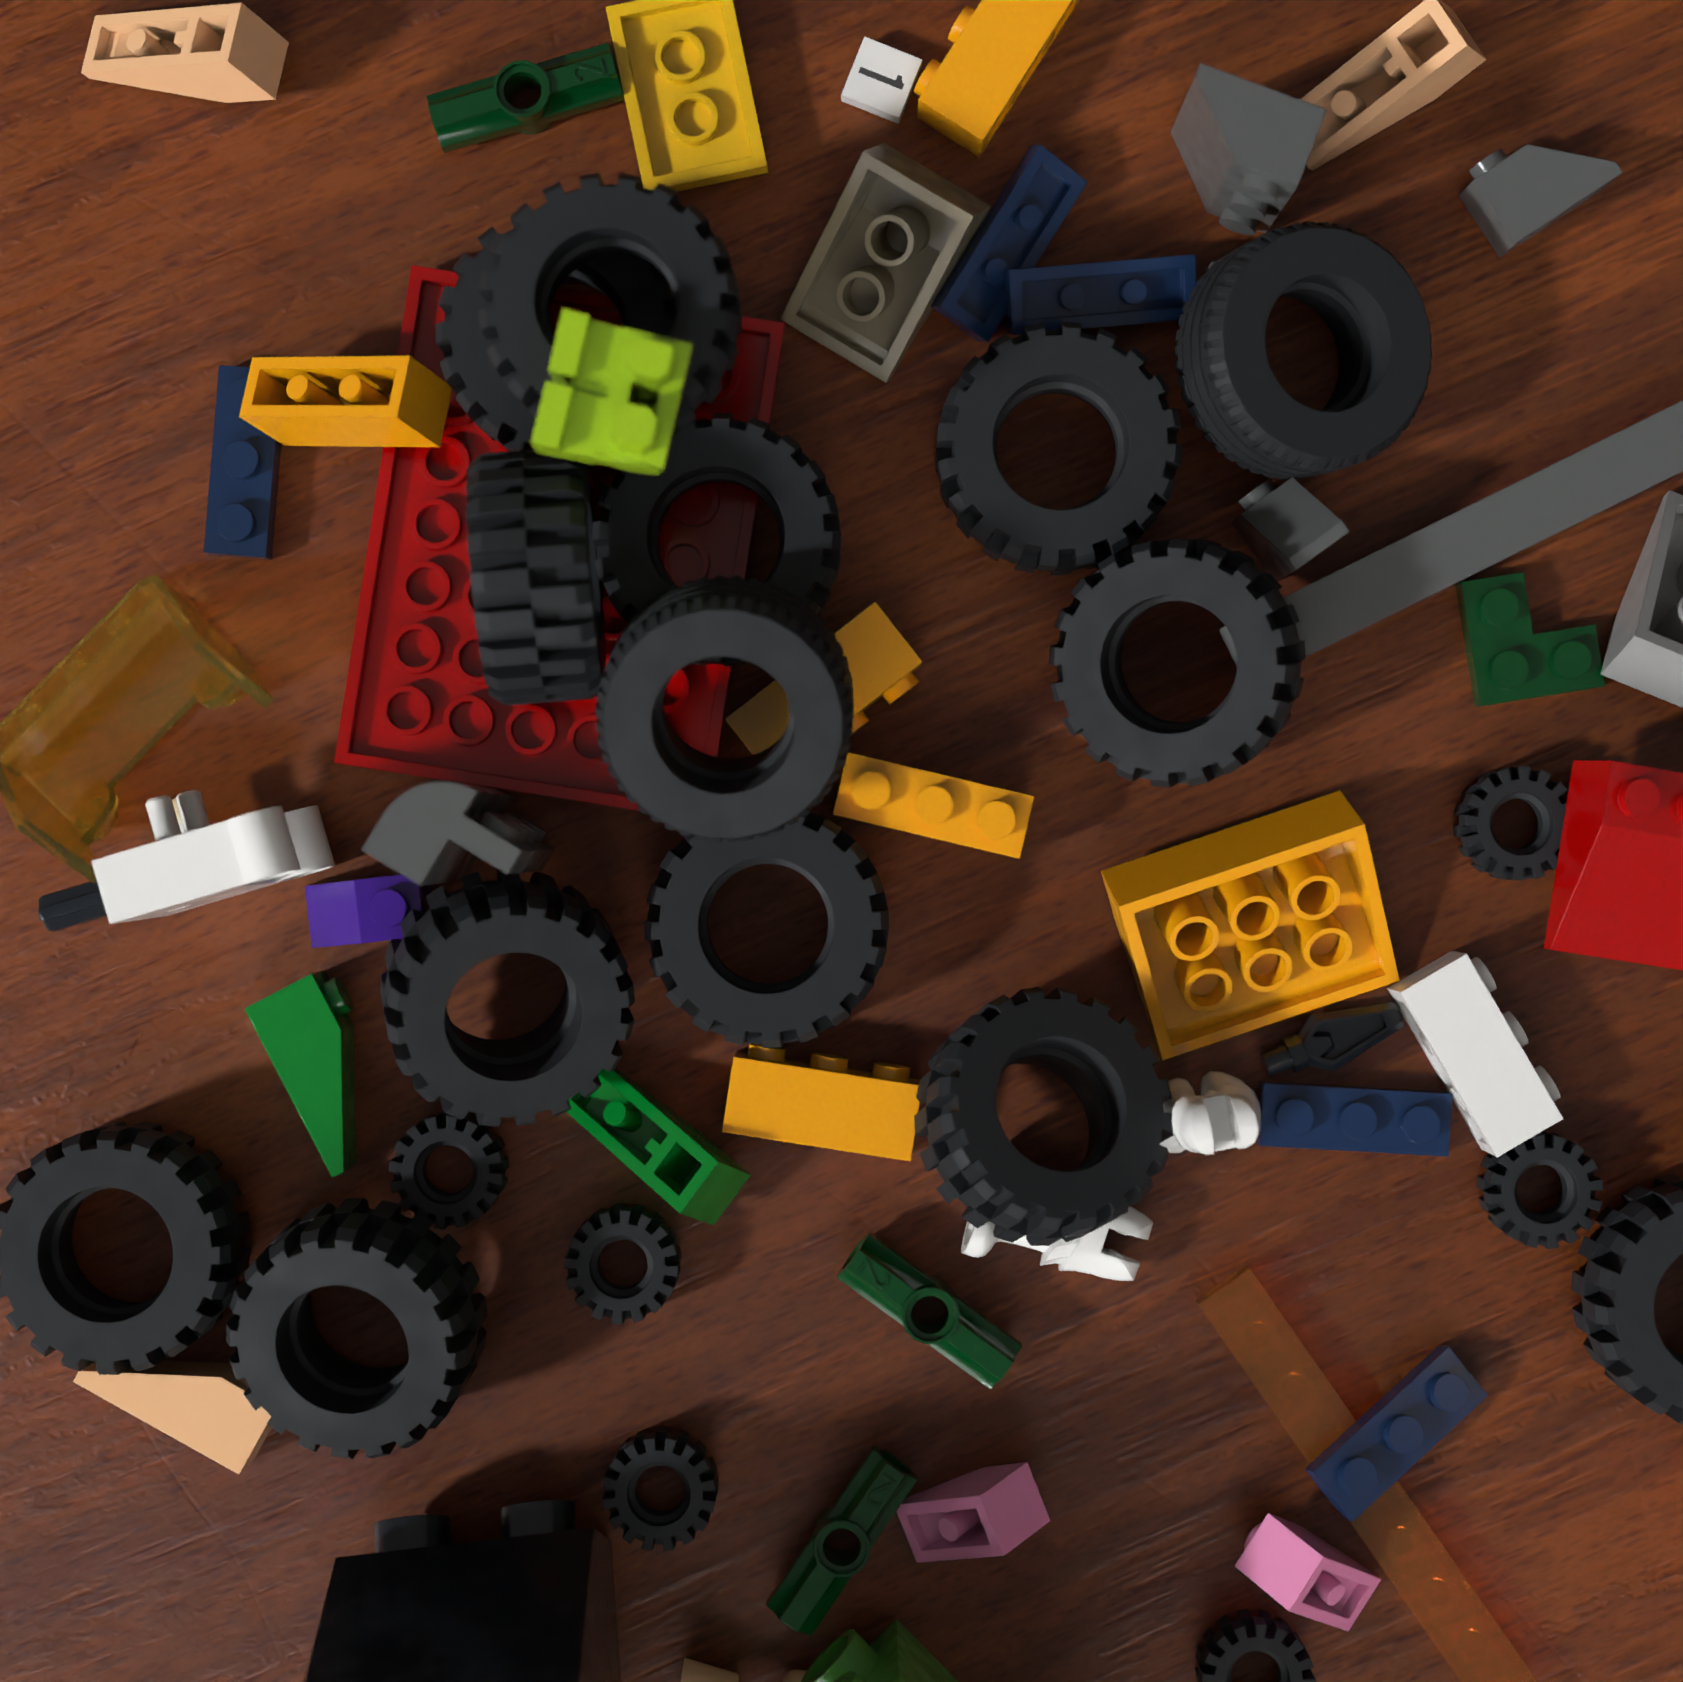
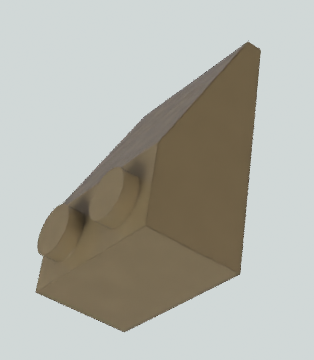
[780,143,991,383]

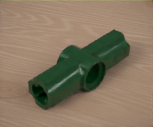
[426,42,625,153]
[837,1231,1022,1390]
[766,1445,918,1636]

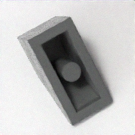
[1459,144,1623,258]
[1231,477,1350,581]

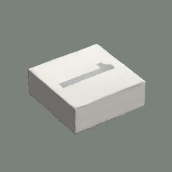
[841,36,923,124]

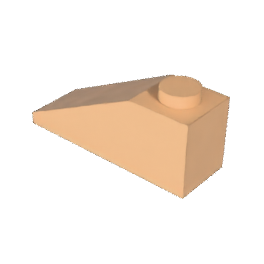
[1300,0,1486,171]
[81,3,289,103]
[73,1360,272,1474]

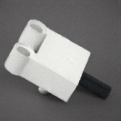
[38,789,336,932]

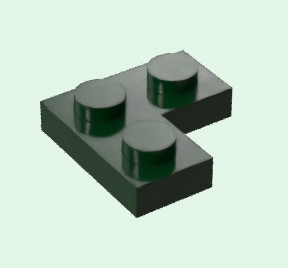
[1455,572,1605,707]

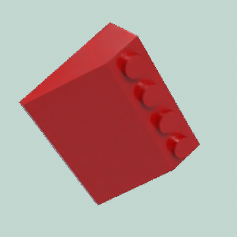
[1544,760,1683,970]

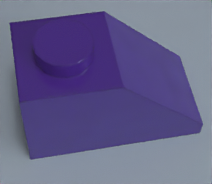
[305,874,433,948]

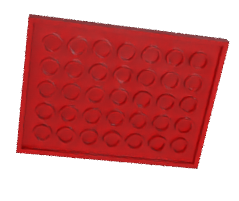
[334,265,786,811]

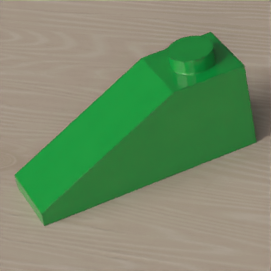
[244,970,356,1178]
[566,1068,751,1225]

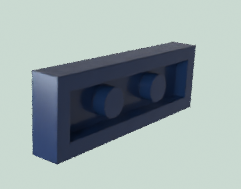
[931,145,1087,342]
[1004,254,1197,335]
[204,365,281,560]
[1256,1081,1452,1157]
[1305,1345,1488,1522]

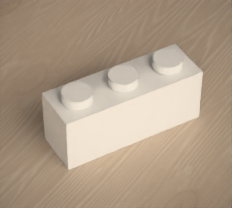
[1387,951,1563,1157]

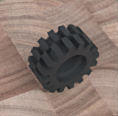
[1453,766,1568,881]
[389,1112,509,1230]
[1477,1131,1603,1249]
[564,1203,682,1324]
[602,1426,718,1552]
[1195,1609,1316,1682]

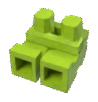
[531,308,693,475]

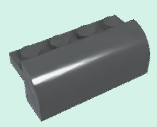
[362,781,555,886]

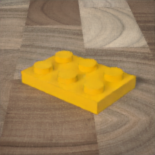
[606,0,768,192]

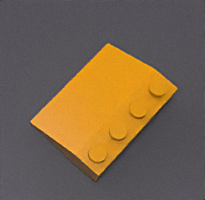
[1101,790,1400,1060]

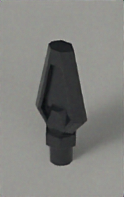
[1260,1002,1404,1076]

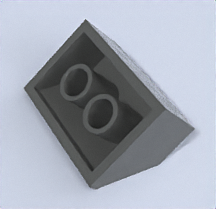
[1170,63,1326,235]

